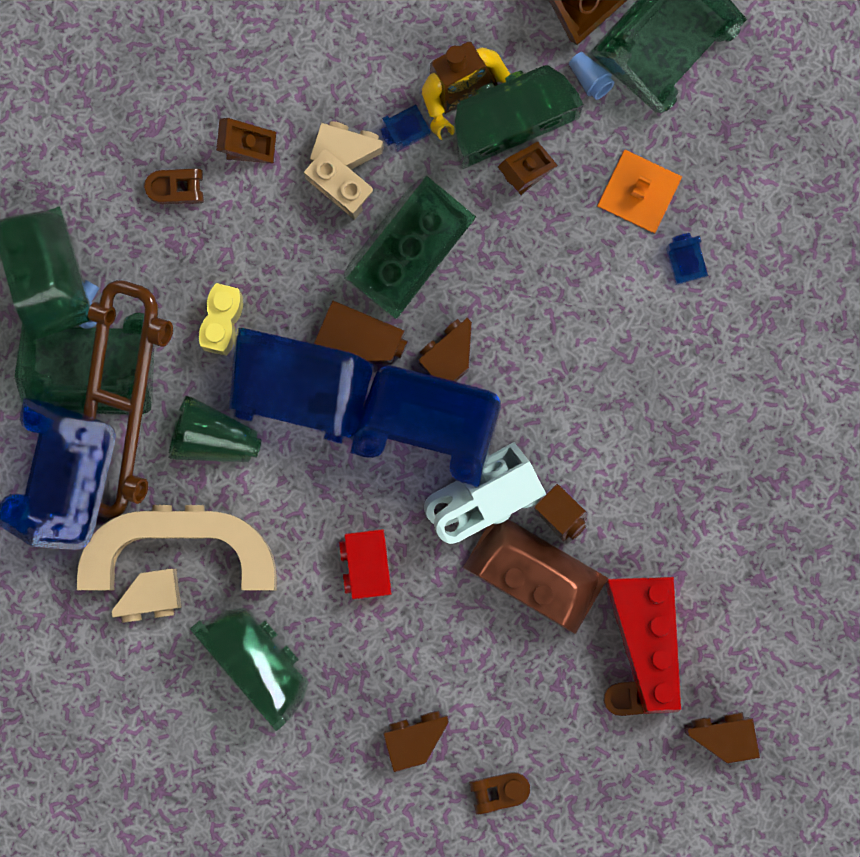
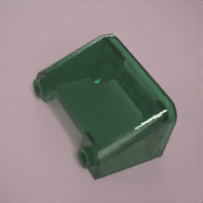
[592,0,747,113]
[14,310,155,415]

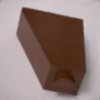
[307,301,408,366]

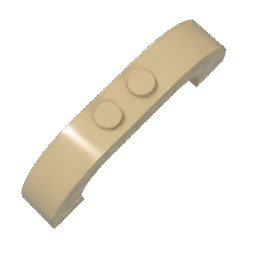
[77,505,277,591]

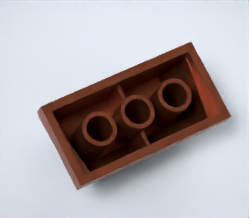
[463,519,608,634]

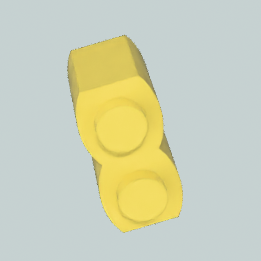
[199,283,243,356]

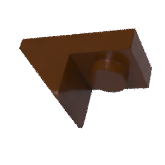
[216,118,276,163]
[498,141,558,195]

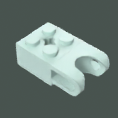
[424,442,546,544]

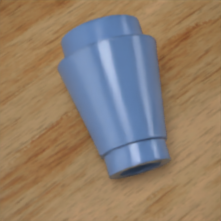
[568,52,615,100]

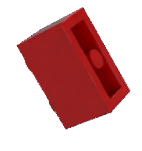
[339,529,392,599]

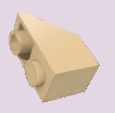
[310,121,384,170]
[112,569,181,623]

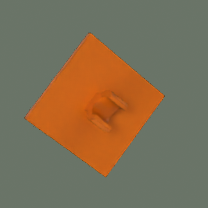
[597,150,682,234]

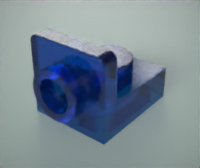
[379,104,431,152]
[666,233,708,285]

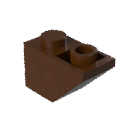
[418,317,472,392]
[534,484,587,542]
[383,710,449,772]
[684,712,760,763]

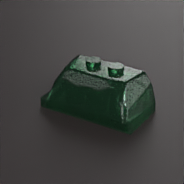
[455,65,584,169]
[344,176,476,319]
[0,206,90,341]
[190,607,309,731]

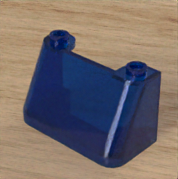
[229,327,374,444]
[350,365,501,487]
[0,398,116,550]

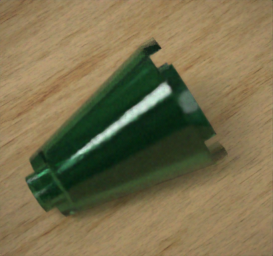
[168,395,262,462]

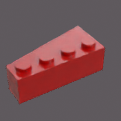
[605,577,681,714]

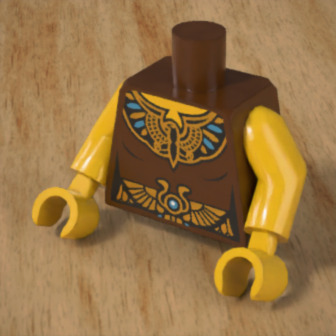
[422,42,523,140]

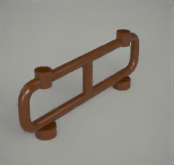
[65,280,173,519]

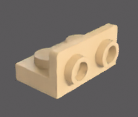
[304,149,373,220]

